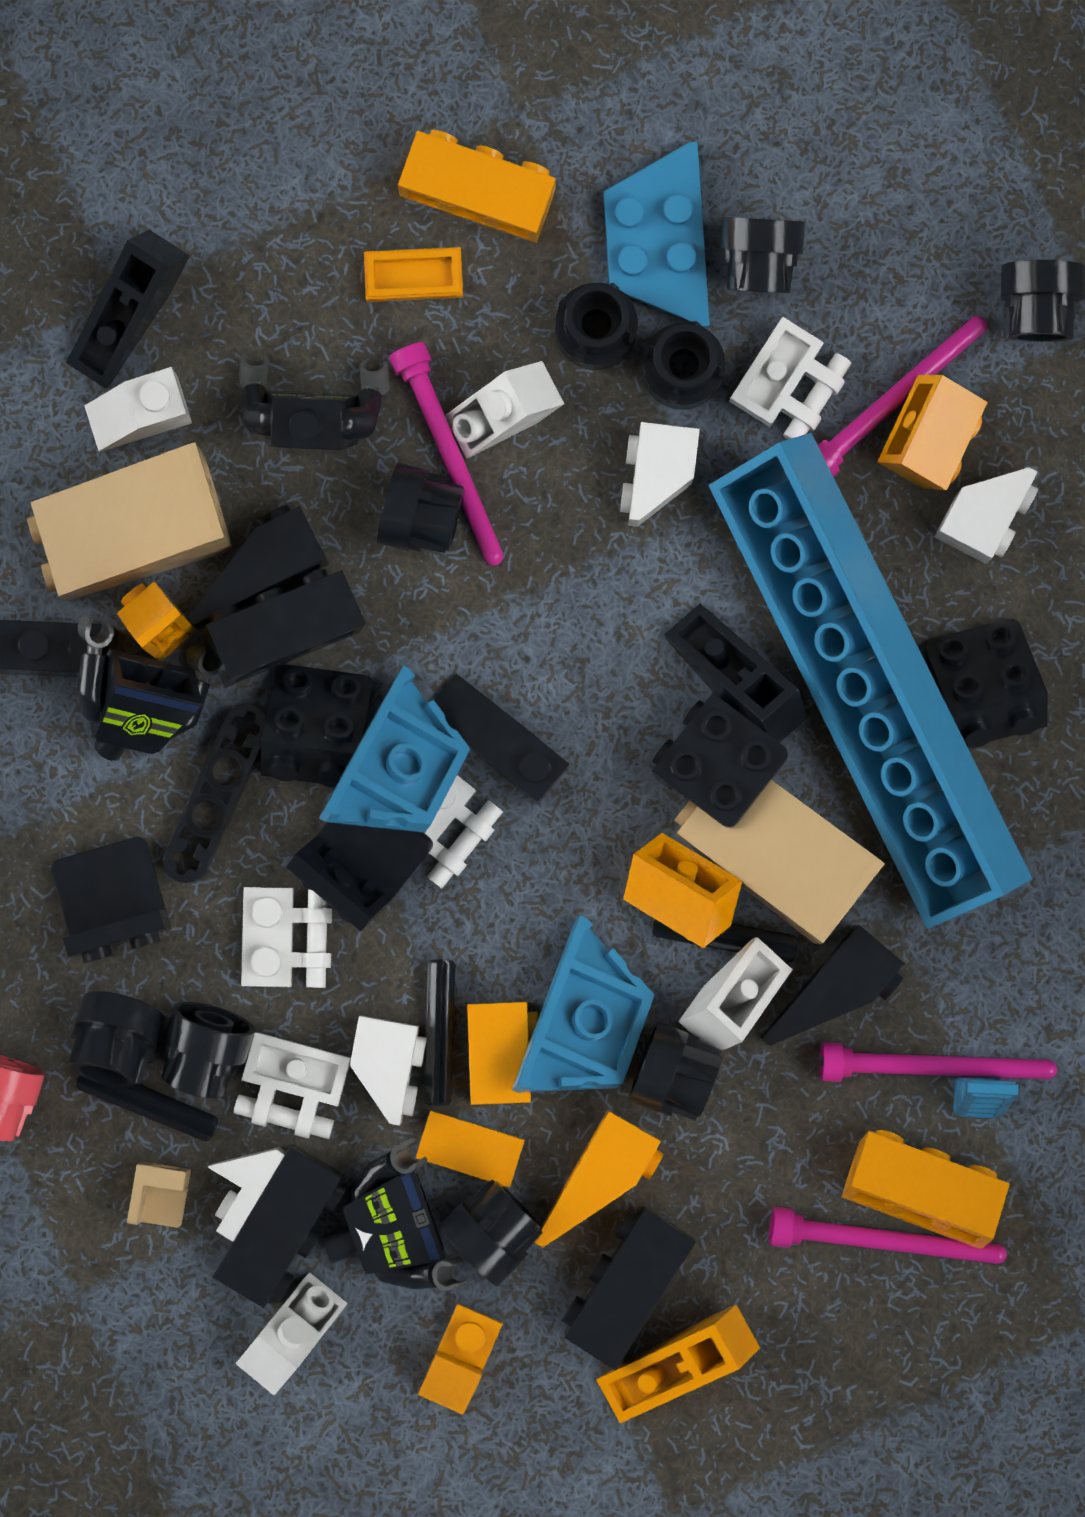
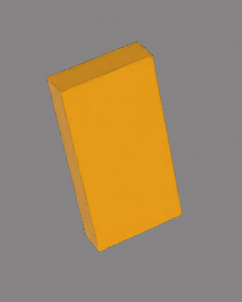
[364,247,463,302]
[415,1110,525,1188]

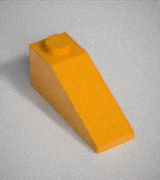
[116,582,198,662]
[534,1110,664,1248]
[596,1304,760,1423]

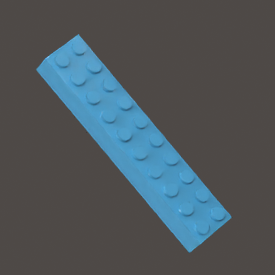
[708,433,1033,929]

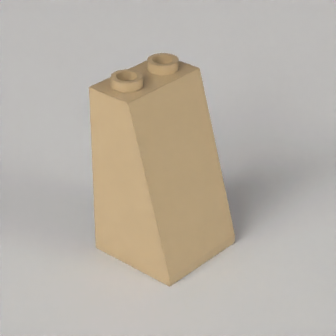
[27,442,234,602]
[674,780,885,944]

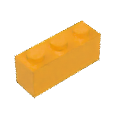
[398,130,556,243]
[841,1130,1010,1249]

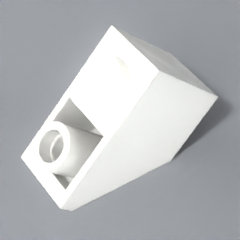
[445,361,564,459]
[620,422,700,527]
[934,467,1038,564]
[350,1015,427,1126]
[236,1272,348,1395]

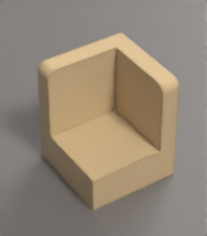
[127,1161,191,1228]

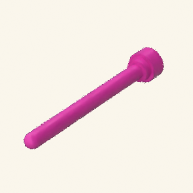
[817,316,987,477]
[389,342,503,566]
[819,1042,1057,1082]
[768,1206,1007,1264]

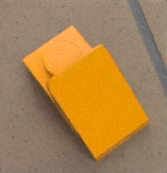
[418,1303,503,1415]

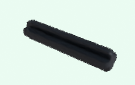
[652,919,798,963]
[424,959,456,1106]
[76,1075,218,1142]

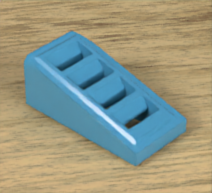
[953,1076,1019,1118]

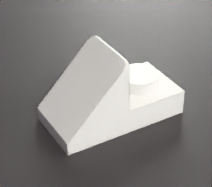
[208,1147,287,1241]

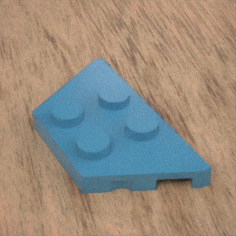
[603,142,710,329]
[319,665,470,833]
[511,915,654,1093]

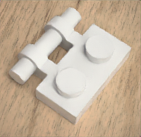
[729,317,851,439]
[425,775,503,889]
[241,887,332,988]
[234,1032,351,1139]

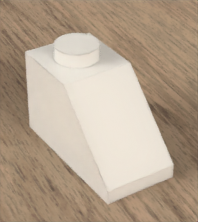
[84,367,192,452]
[678,937,793,1051]

